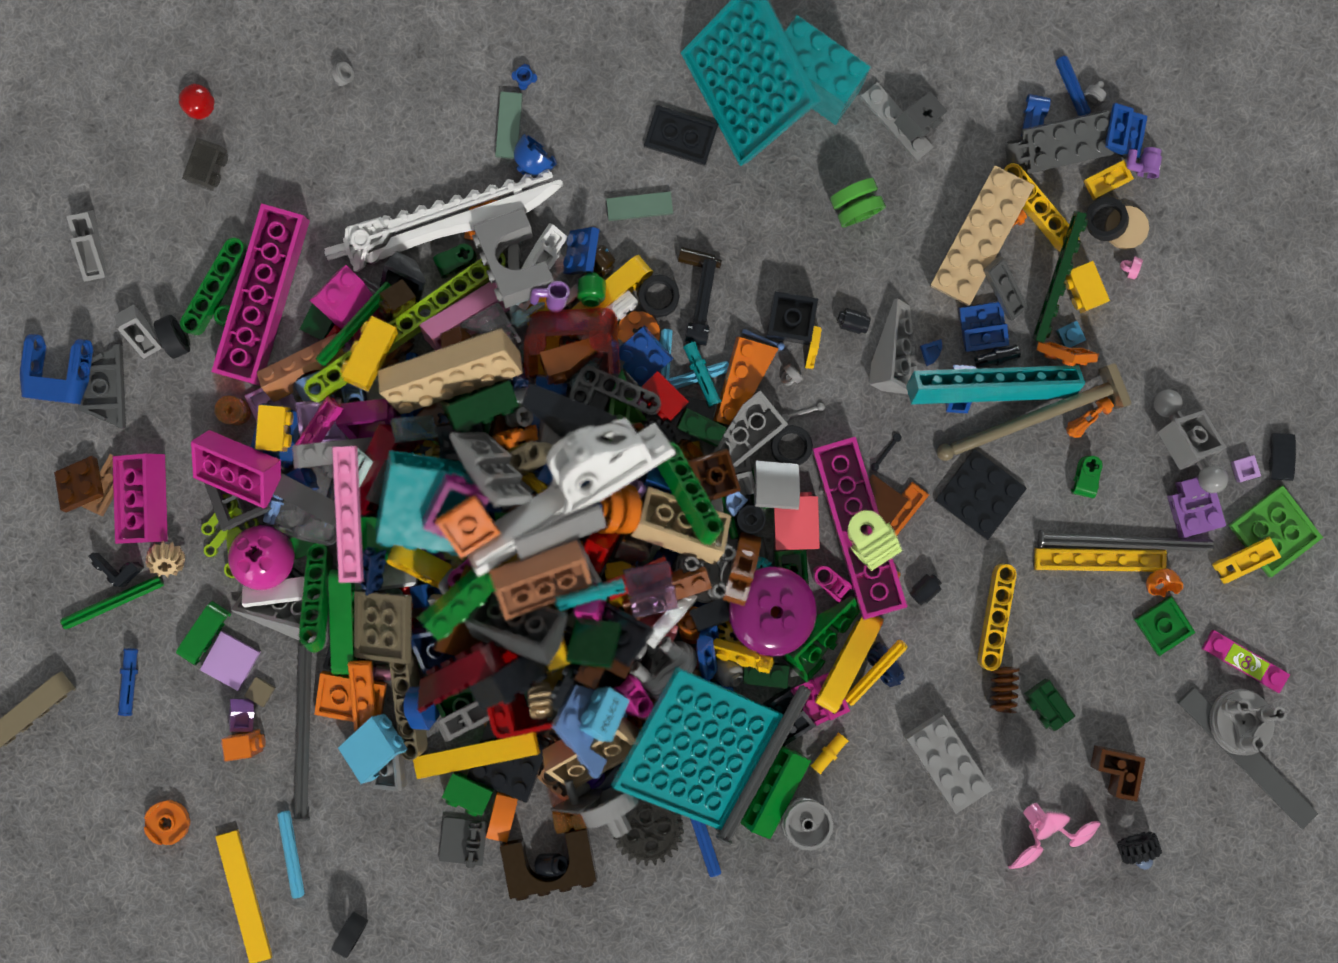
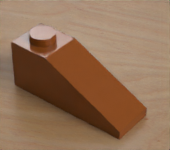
[540,333,605,385]

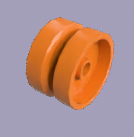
[597,484,642,534]

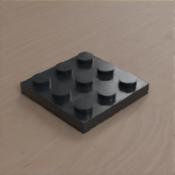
[935,449,1027,540]
[467,720,551,803]

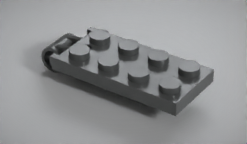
[1005,110,1114,174]

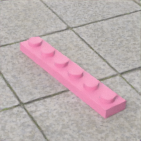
[332,446,364,583]

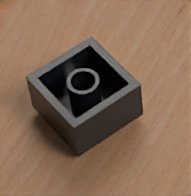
[766,291,818,345]

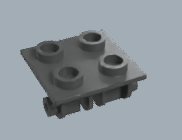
[439,817,488,868]

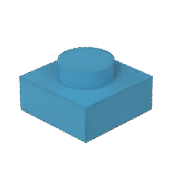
[1056,321,1086,348]

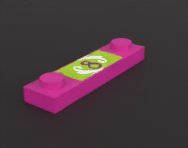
[1201,630,1290,693]

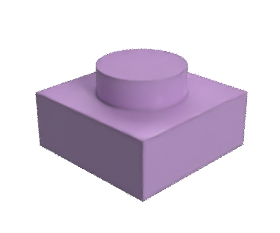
[1231,455,1261,483]

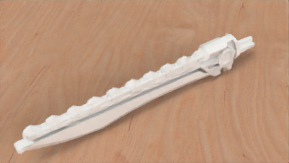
[324,169,564,272]

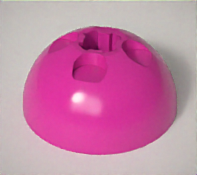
[228,525,295,590]

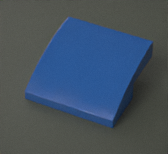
[1105,103,1148,159]
[958,301,1009,352]
[697,626,719,681]

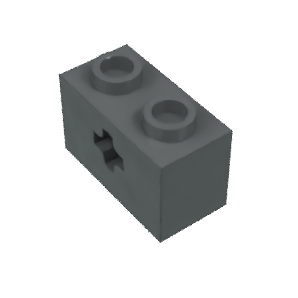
[894,92,947,142]

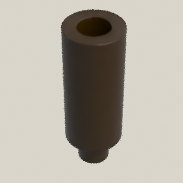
[678,247,722,269]

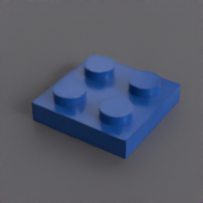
[563,227,599,275]
[612,325,673,387]

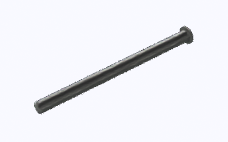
[1038,530,1214,551]
[292,644,312,822]
[716,685,811,845]

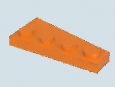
[713,337,779,425]

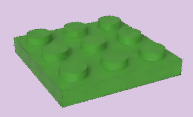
[1228,485,1323,577]

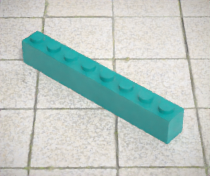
[906,365,1085,404]

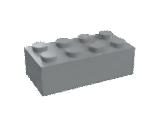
[904,712,993,814]

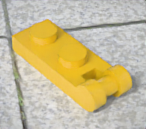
[1212,536,1281,584]

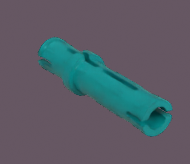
[683,342,722,407]
[555,578,625,611]

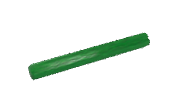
[316,282,392,366]
[60,576,164,629]

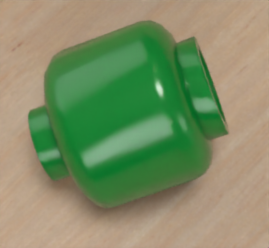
[577,273,606,307]

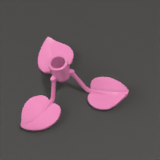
[1008,803,1101,869]

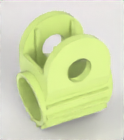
[848,511,902,571]

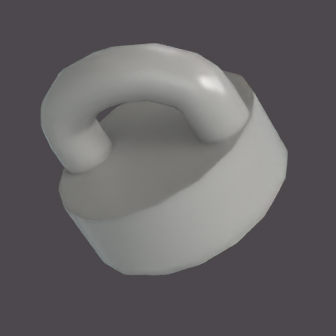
[332,62,354,86]
[1084,81,1107,105]
[781,363,803,386]

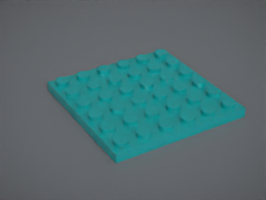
[680,0,821,166]
[611,667,783,830]

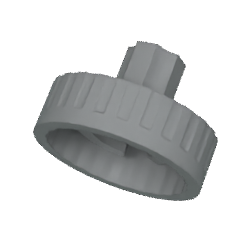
[580,787,639,838]

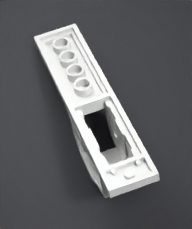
[467,418,676,576]

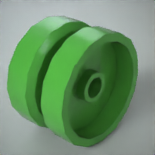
[830,178,886,227]

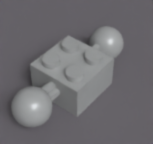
[1154,389,1228,493]

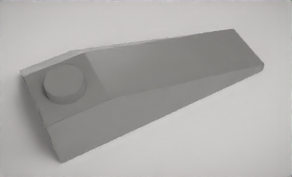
[869,298,917,394]
[713,391,788,468]
[232,594,318,643]

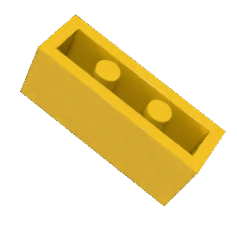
[340,316,398,392]

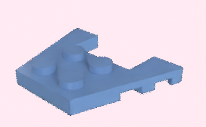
[551,685,628,778]

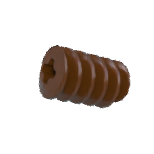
[989,666,1020,713]

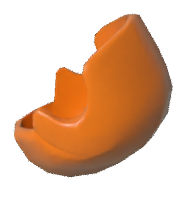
[1146,568,1183,597]

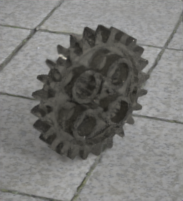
[613,799,684,866]

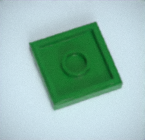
[1134,596,1196,656]

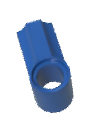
[1021,94,1051,137]

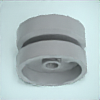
[780,797,833,851]

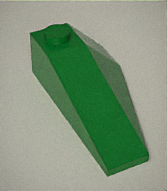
[781,596,860,683]

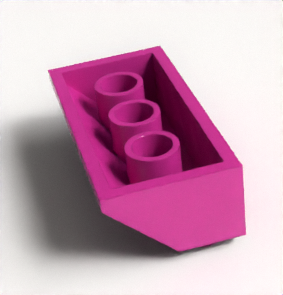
[191,430,281,509]
[113,453,168,544]

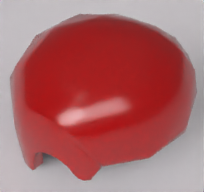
[178,83,214,120]

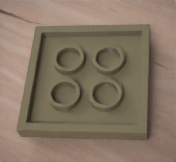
[354,590,411,664]

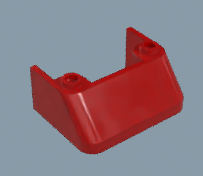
[487,646,554,739]

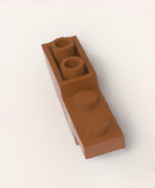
[723,531,761,606]
[622,566,712,619]

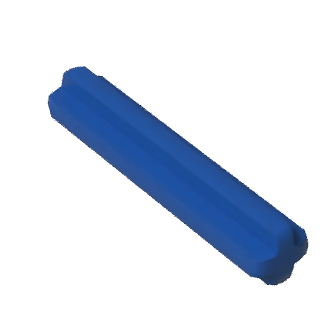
[1056,55,1091,116]
[690,818,721,877]

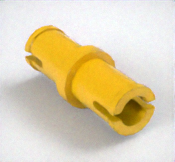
[810,732,849,775]

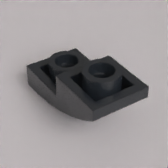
[1269,433,1296,481]

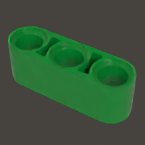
[176,601,231,666]

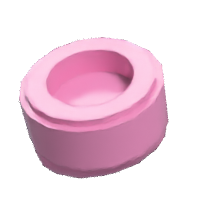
[1120,257,1143,280]

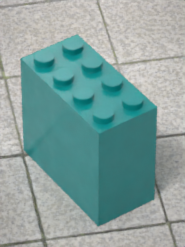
[785,15,871,125]
[375,451,475,556]

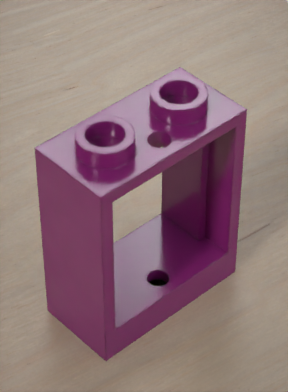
[336,398,401,439]
[422,474,489,539]

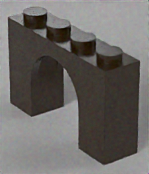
[500,826,598,901]

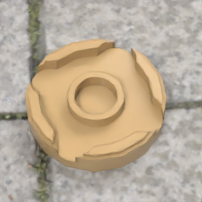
[1104,206,1149,250]

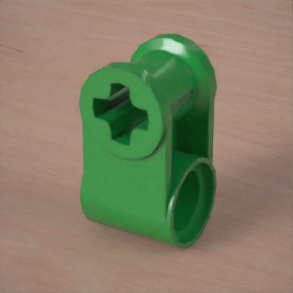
[1071,456,1103,499]

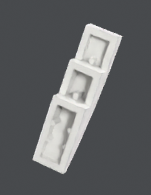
[516,223,567,311]

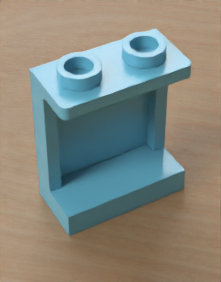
[338,714,407,784]

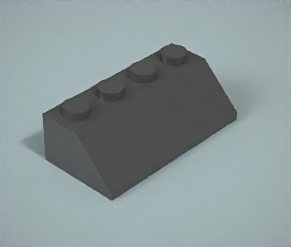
[465,591,567,665]

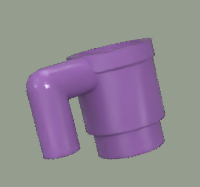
[1126,147,1162,179]
[530,281,570,312]

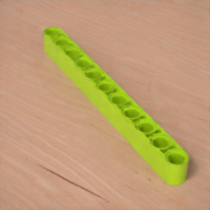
[304,253,506,402]

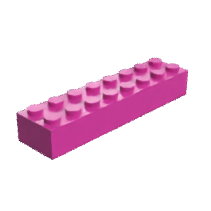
[211,203,310,386]
[813,437,907,620]

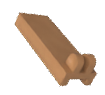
[81,454,114,517]

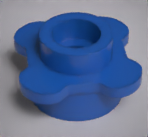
[512,64,537,90]

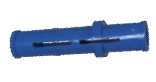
[118,648,138,716]

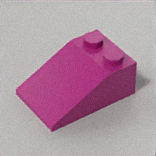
[310,265,383,342]

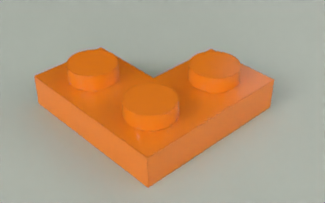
[1037,341,1099,366]

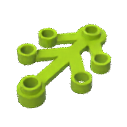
[201,494,259,578]

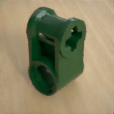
[433,243,476,279]

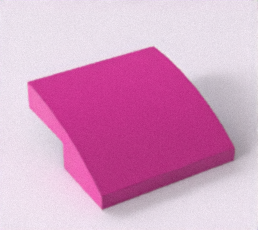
[792,672,850,726]

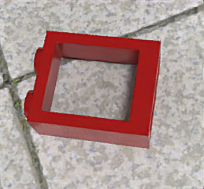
[584,531,621,575]

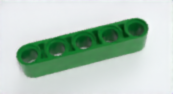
[180,238,248,335]
[657,442,724,545]
[299,543,333,653]
[328,569,357,675]

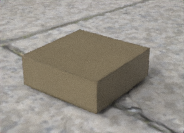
[244,677,276,707]

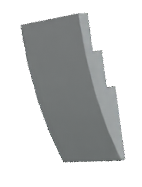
[450,432,533,506]

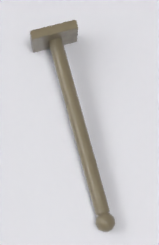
[937,363,1132,461]

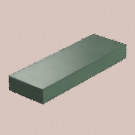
[495,92,523,159]
[606,191,673,221]

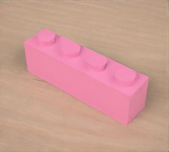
[419,282,510,351]

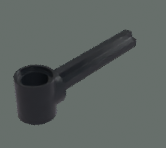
[685,259,716,346]

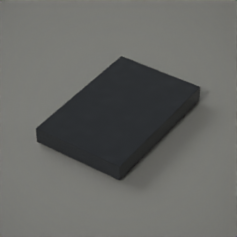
[644,105,718,166]

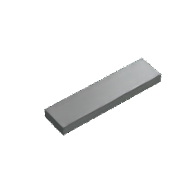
[512,505,607,561]

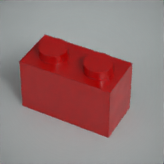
[641,371,689,422]

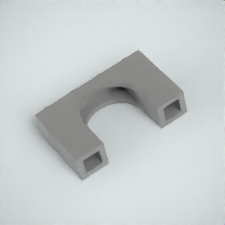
[472,208,554,308]

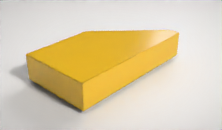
[805,326,822,369]

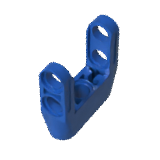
[19,334,93,404]

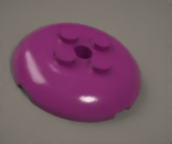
[729,567,817,656]

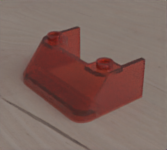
[524,308,620,378]

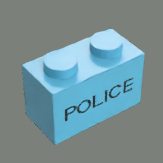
[579,687,630,742]

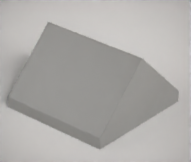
[373,754,407,791]

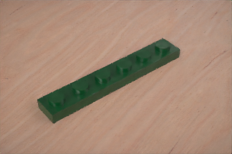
[1033,211,1088,342]

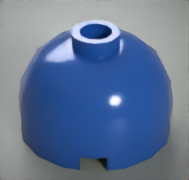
[514,134,557,177]

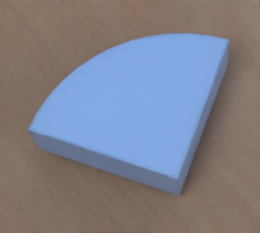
[725,492,748,517]

